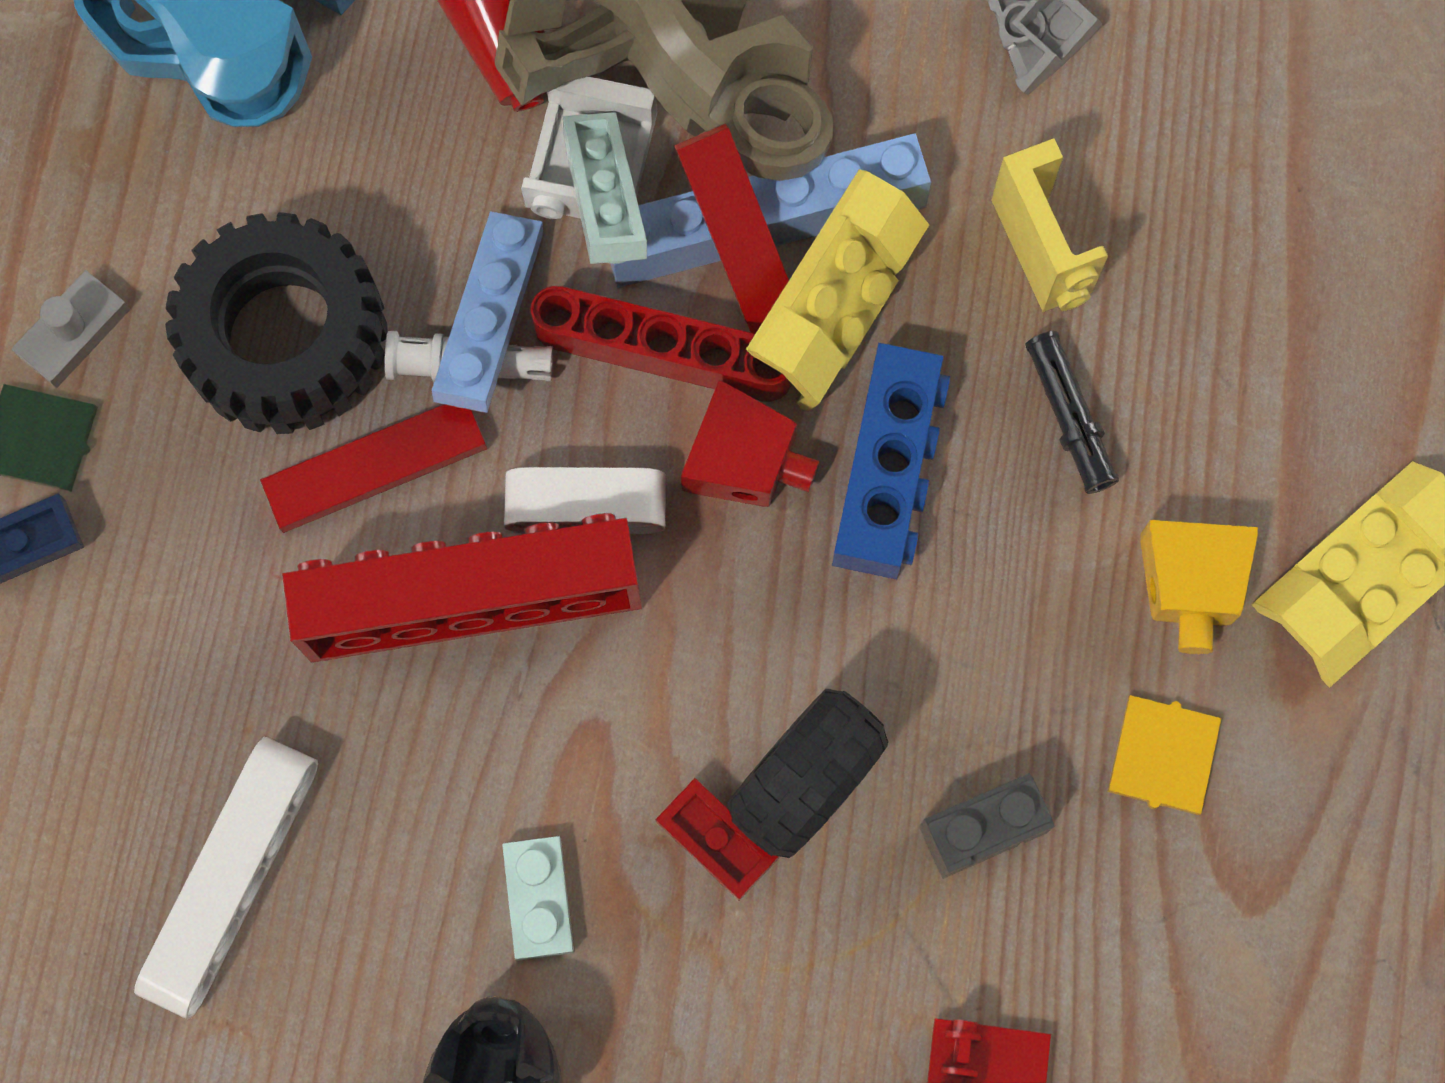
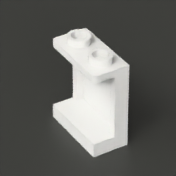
[521,77,658,219]

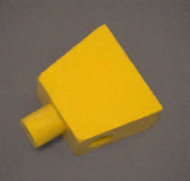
[1140,520,1258,654]

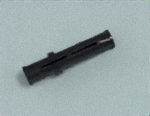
[1025,331,1119,494]

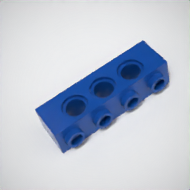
[832,342,950,580]

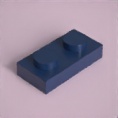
[0,493,84,584]

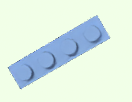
[432,211,543,413]

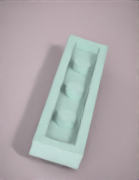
[563,112,647,264]

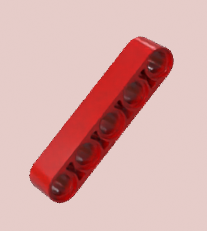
[531,286,792,402]

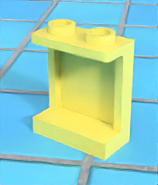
[992,138,1108,312]

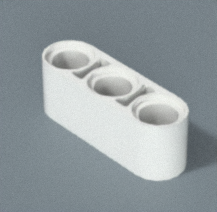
[504,467,666,534]

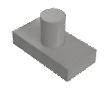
[11,270,131,389]

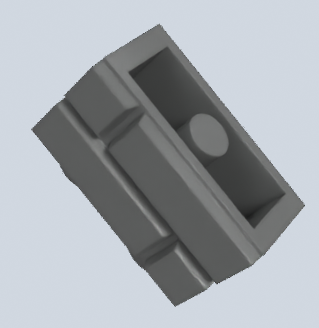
[919,773,1055,879]

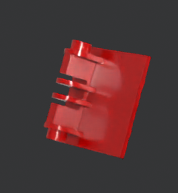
[927,1018,1051,1083]

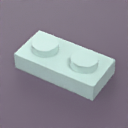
[502,836,574,961]

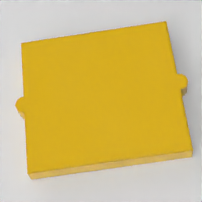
[1107,695,1221,815]

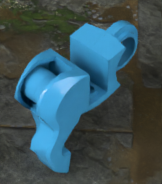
[74,0,355,127]

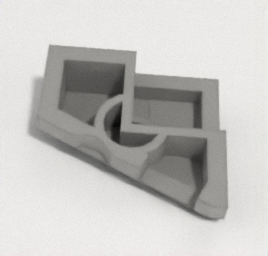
[987,0,1103,95]

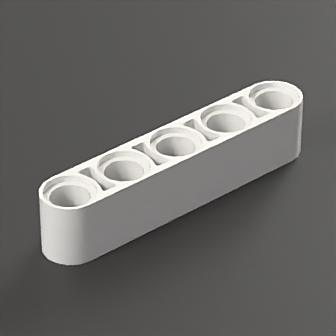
[134,737,318,1020]

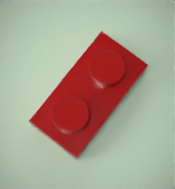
[655,778,779,901]

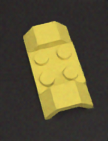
[746,169,929,411]
[1251,461,1445,688]

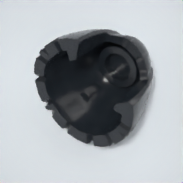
[423,996,562,1083]

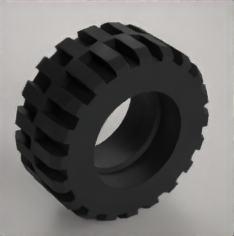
[165,212,388,434]

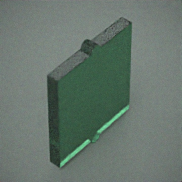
[0,384,98,492]

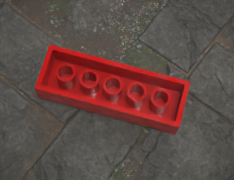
[282,513,642,663]

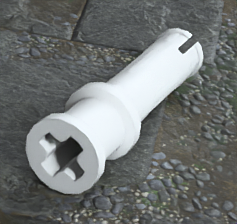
[385,331,553,382]

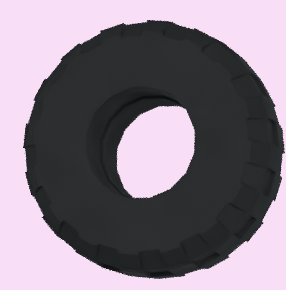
[727,689,889,858]

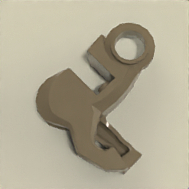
[495,0,833,181]

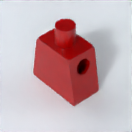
[681,381,820,507]

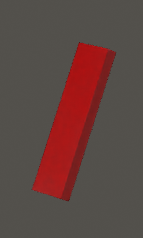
[674,123,789,334]
[260,404,487,533]

